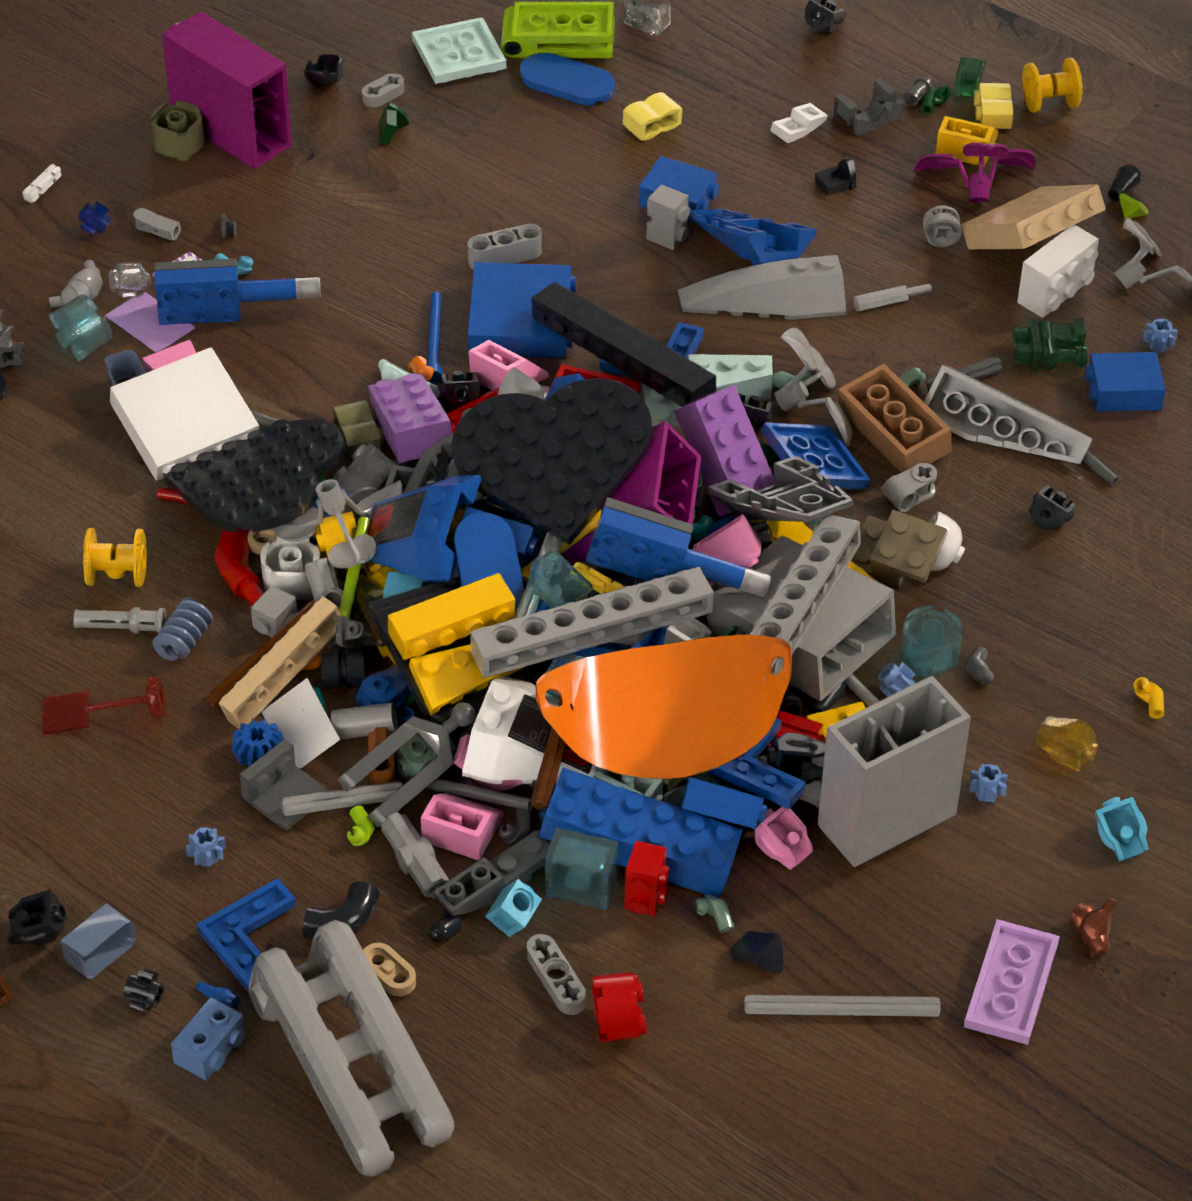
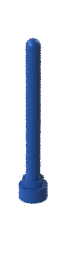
[426,292,443,385]

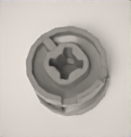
[923,205,961,247]

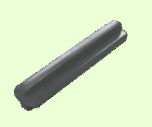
[926,357,1002,392]

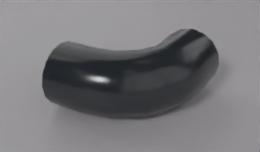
[303,881,380,940]

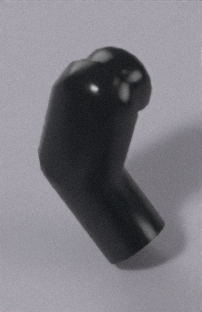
[429,906,462,942]

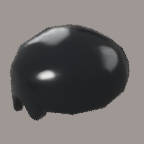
[304,54,343,87]

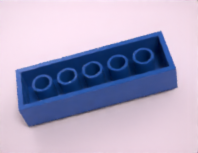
[539,768,743,898]

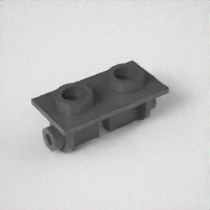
[336,615,377,654]

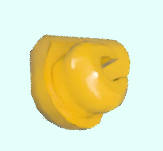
[1133,677,1164,719]

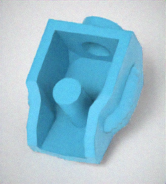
[1095,797,1149,862]

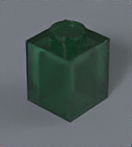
[954,57,986,98]

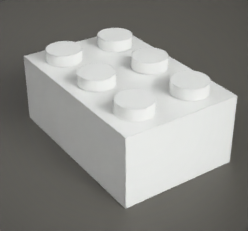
[1017,225,1099,318]

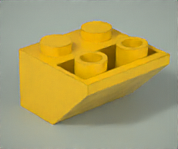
[936,116,998,167]

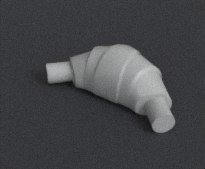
[49,260,103,309]

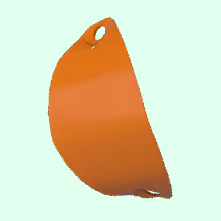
[535,635,792,779]

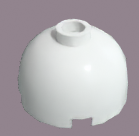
[929,511,965,571]

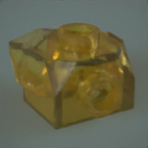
[1035,716,1099,771]

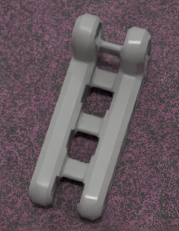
[248,920,455,1177]

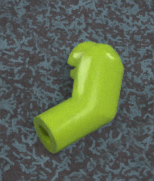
[347,805,375,847]

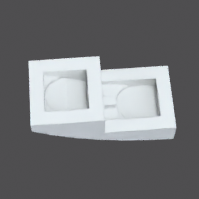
[770,103,828,143]

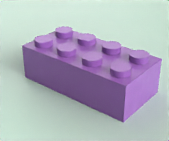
[368,373,452,463]
[674,385,774,517]

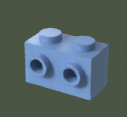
[171,997,246,1080]

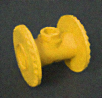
[1022,58,1083,113]
[83,528,147,587]

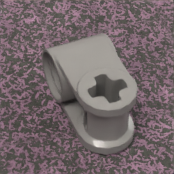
[882,463,937,512]

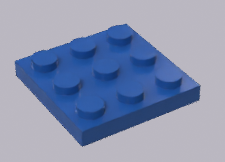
[760,422,871,489]

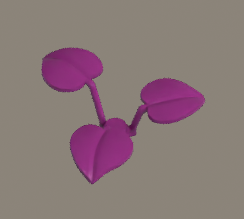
[914,143,1036,203]

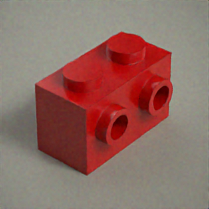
[624,841,669,916]

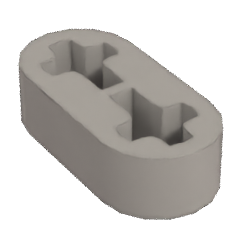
[362,73,404,108]

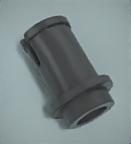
[904,77,933,106]

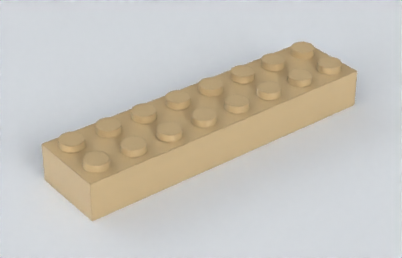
[219,596,341,729]

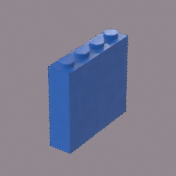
[468,262,576,358]

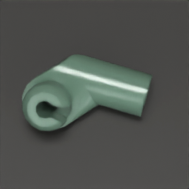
[899,368,926,388]
[772,371,814,389]
[695,894,735,933]

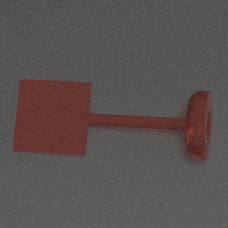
[42,675,166,735]

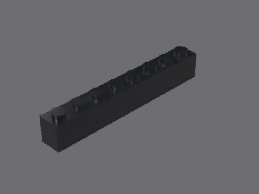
[531,282,716,407]

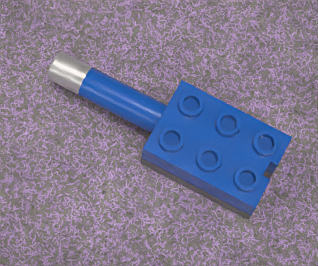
[155,259,321,325]
[586,497,771,597]

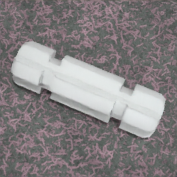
[22,164,62,203]

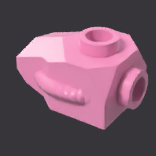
[755,807,813,870]

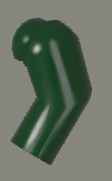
[921,85,951,115]

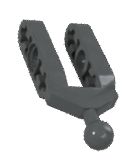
[404,408,471,512]
[337,702,476,828]

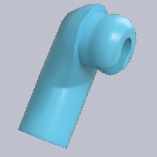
[214,253,253,275]

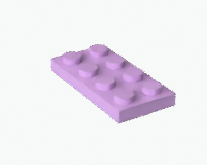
[964,919,1060,1045]

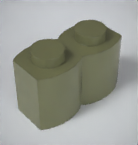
[333,400,385,460]

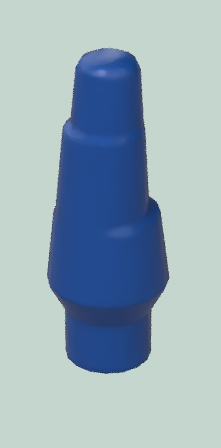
[196,982,240,1009]

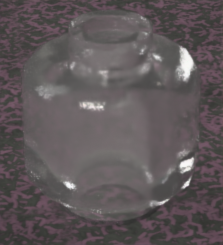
[109,262,151,297]

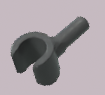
[220,213,237,238]

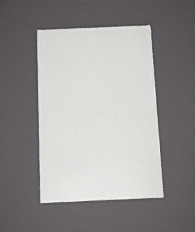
[262,678,340,769]

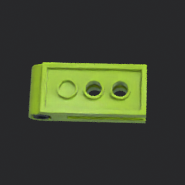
[500,2,615,59]

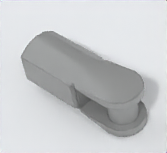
[133,208,181,241]

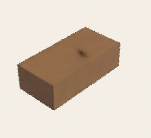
[839,364,952,473]

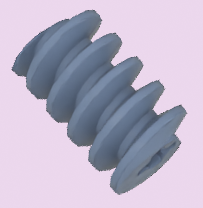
[153,597,213,661]

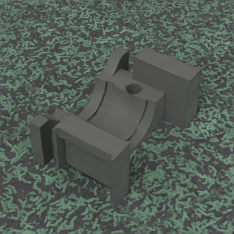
[833,77,903,136]

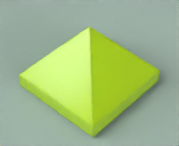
[1119,193,1149,219]

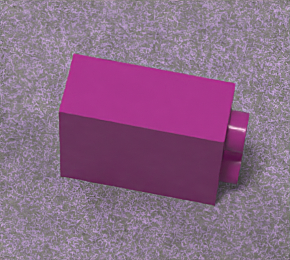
[162,11,292,169]
[546,421,701,578]

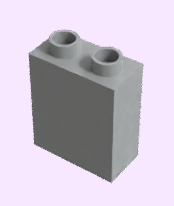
[706,535,896,701]
[818,676,971,867]

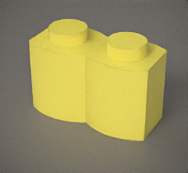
[973,83,1013,129]
[623,93,682,141]

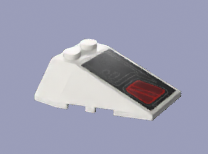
[462,675,598,784]

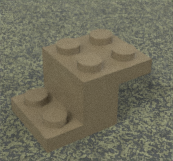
[851,510,948,588]

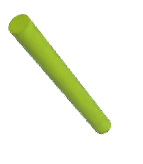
[339,517,370,619]

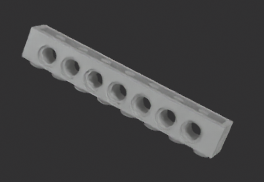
[750,514,861,682]
[470,567,714,678]

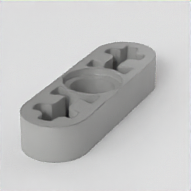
[527,934,586,1015]

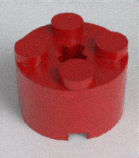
[591,972,647,1043]

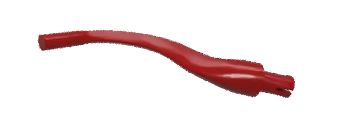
[157,487,264,606]

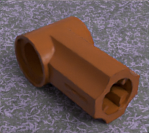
[367,727,396,785]

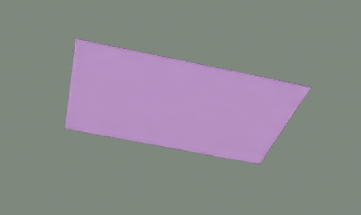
[105,291,196,352]

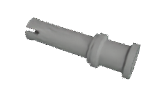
[74,607,167,634]

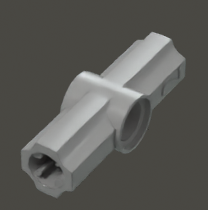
[305,558,345,650]
[381,812,449,899]

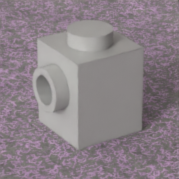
[251,586,297,637]

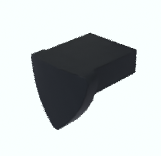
[815,157,856,196]
[729,931,784,973]

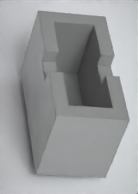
[646,184,690,250]

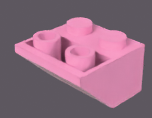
[469,340,548,390]
[692,514,762,587]
[421,793,505,861]

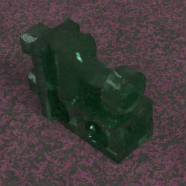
[1012,318,1087,372]

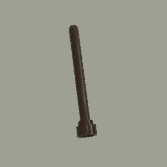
[334,567,386,647]

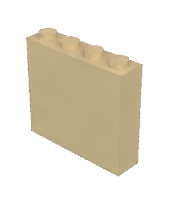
[961,184,1106,249]

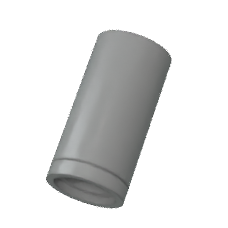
[331,702,398,740]

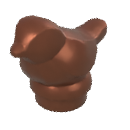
[1069,898,1118,958]

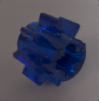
[78,201,111,235]

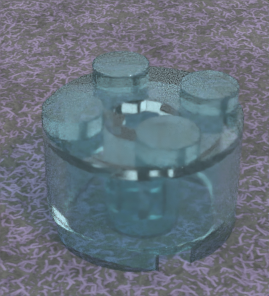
[49,294,113,361]
[900,606,963,678]

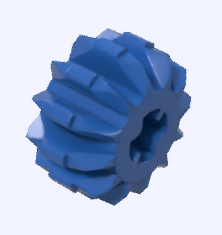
[232,718,284,766]

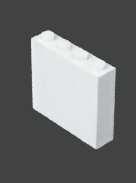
[110,347,259,481]

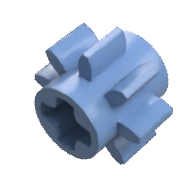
[1143,319,1178,353]
[878,662,915,697]
[969,764,1008,802]
[186,827,226,867]

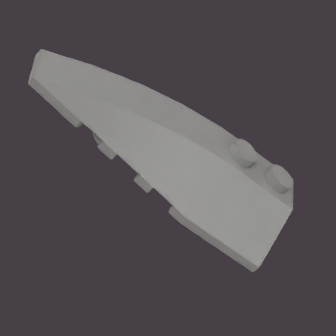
[678,255,846,320]
[924,365,1093,464]

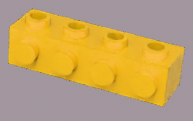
[388,573,515,660]

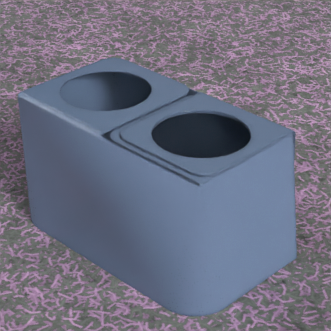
[104,350,146,387]
[60,903,136,979]

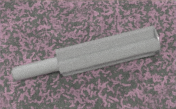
[853,284,932,312]

